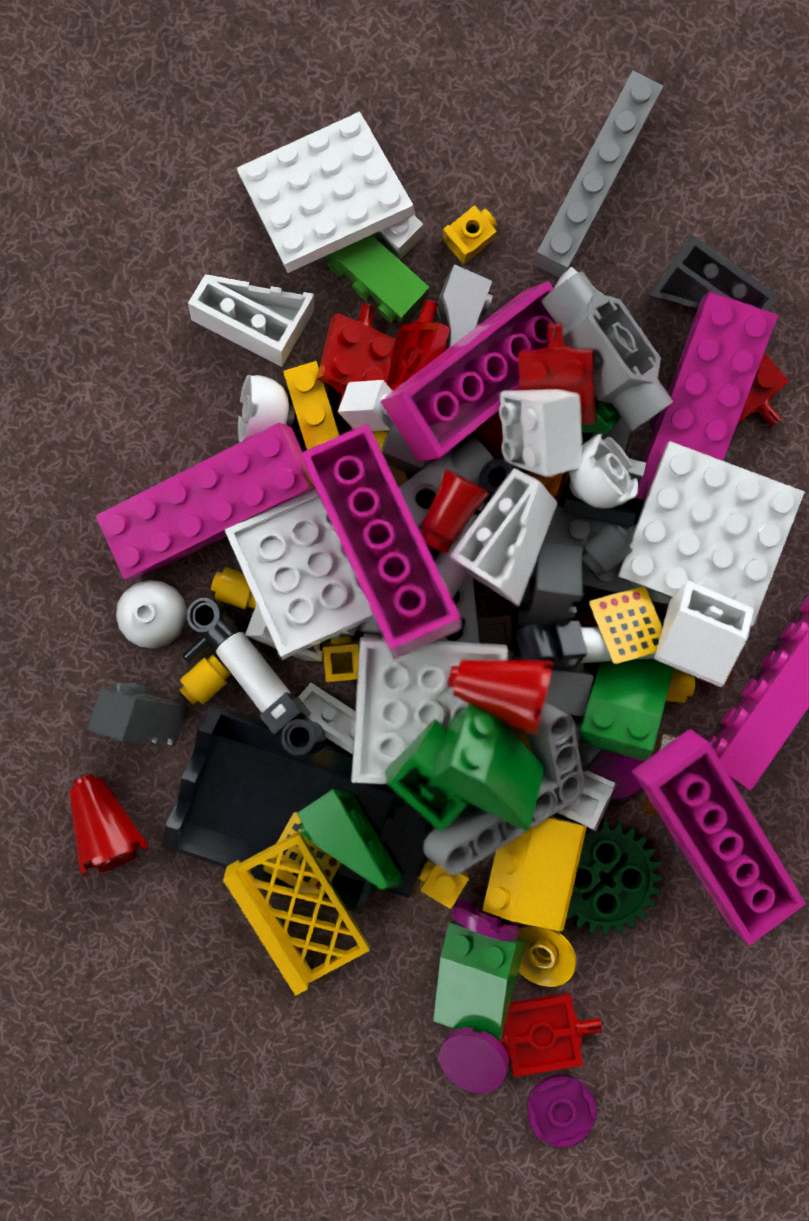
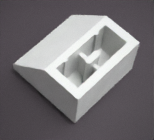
[499,389,582,476]
[654,581,754,687]

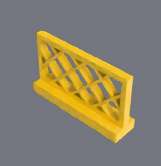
[223,831,370,996]

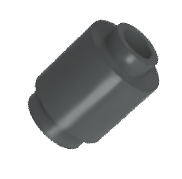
[582,525,633,577]

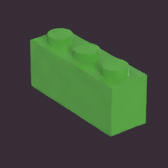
[326,235,430,325]

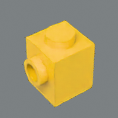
[323,635,360,682]
[418,860,469,909]

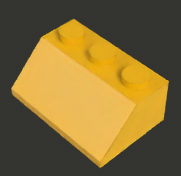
[482,816,587,931]

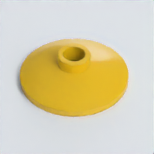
[518,925,577,987]

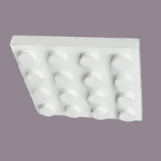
[237,112,415,273]
[617,441,804,626]
[225,489,374,660]
[352,637,508,784]

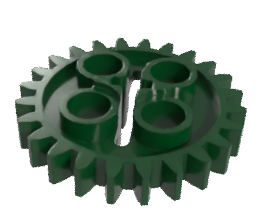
[566,819,663,935]

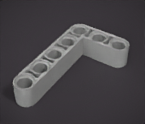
[424,702,584,875]

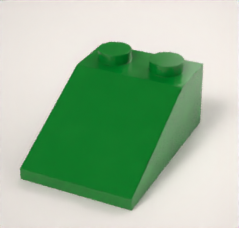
[579,659,674,761]
[430,703,545,831]
[297,790,406,890]
[433,921,526,1042]

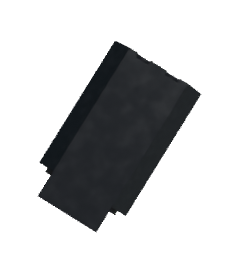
[162,705,434,914]

